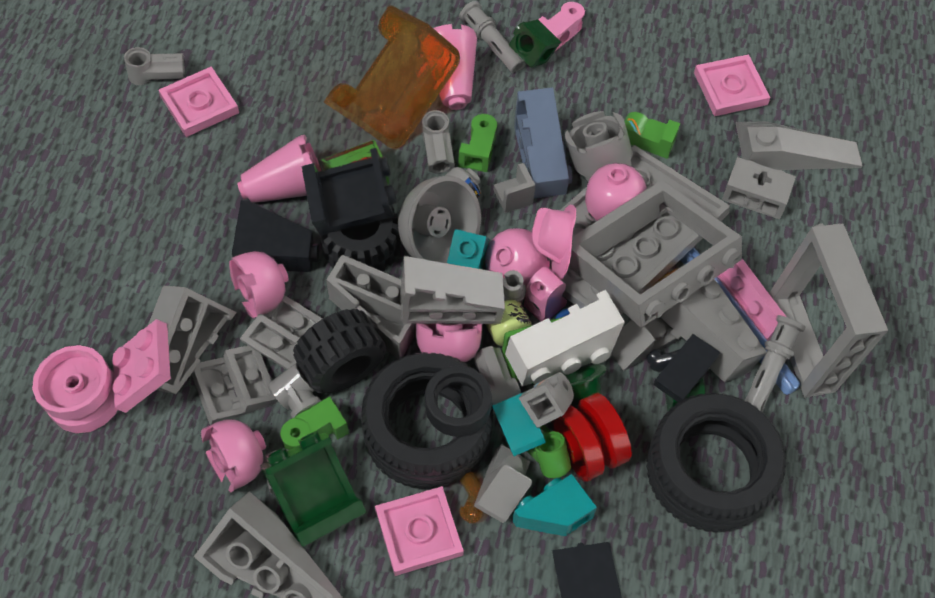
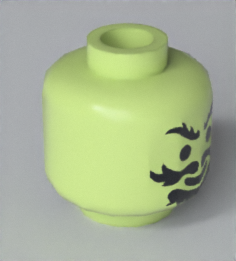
[485,300,532,346]

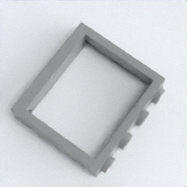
[569,180,742,328]
[769,223,888,398]

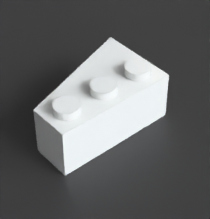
[505,290,625,387]

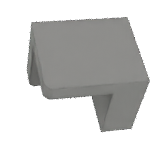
[493,163,535,213]

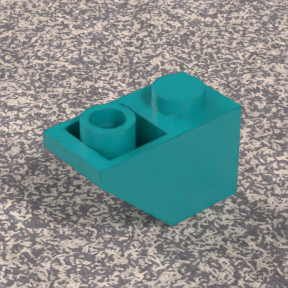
[512,474,597,536]

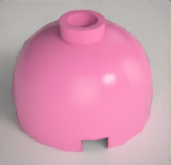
[585,163,647,221]
[485,229,550,288]
[229,251,288,318]
[416,323,483,363]
[201,419,266,492]

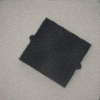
[552,542,622,598]

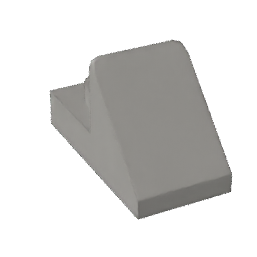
[611,317,677,371]
[474,445,532,523]

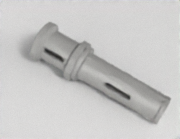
[459,1,526,73]
[744,315,806,412]

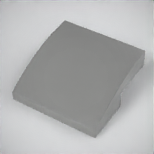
[240,295,323,370]
[191,345,278,425]

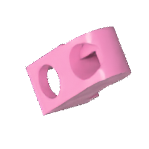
[538,2,585,51]
[524,267,567,321]

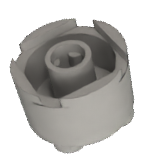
[565,111,632,181]

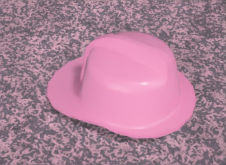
[531,205,576,280]

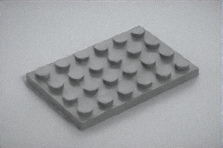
[547,145,730,315]

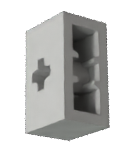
[722,157,796,219]

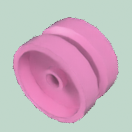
[32,345,117,434]

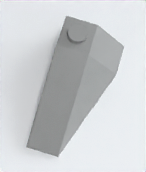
[736,121,862,170]
[194,491,343,598]

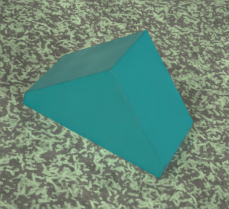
[492,392,546,456]

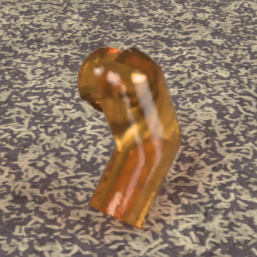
[460,472,485,523]

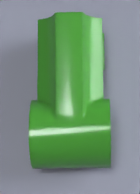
[527,425,571,478]

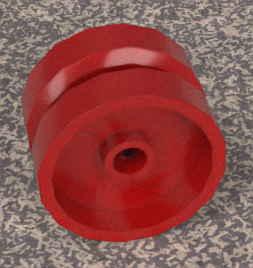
[551,393,632,482]

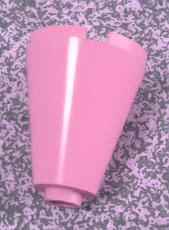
[420,24,477,110]
[237,135,321,203]

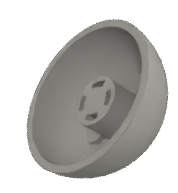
[398,176,481,263]

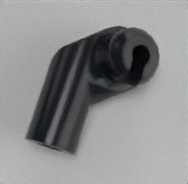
[646,349,680,372]

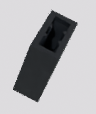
[232,200,319,272]

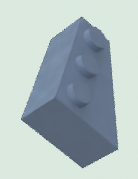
[514,87,572,198]

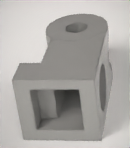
[519,372,574,428]

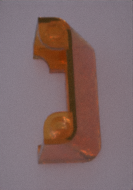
[324,5,460,149]

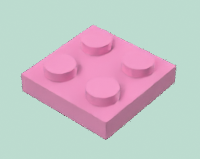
[694,54,770,116]
[159,66,239,137]
[112,319,171,413]
[375,486,464,576]

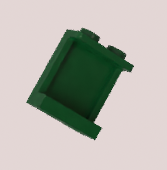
[260,431,366,547]

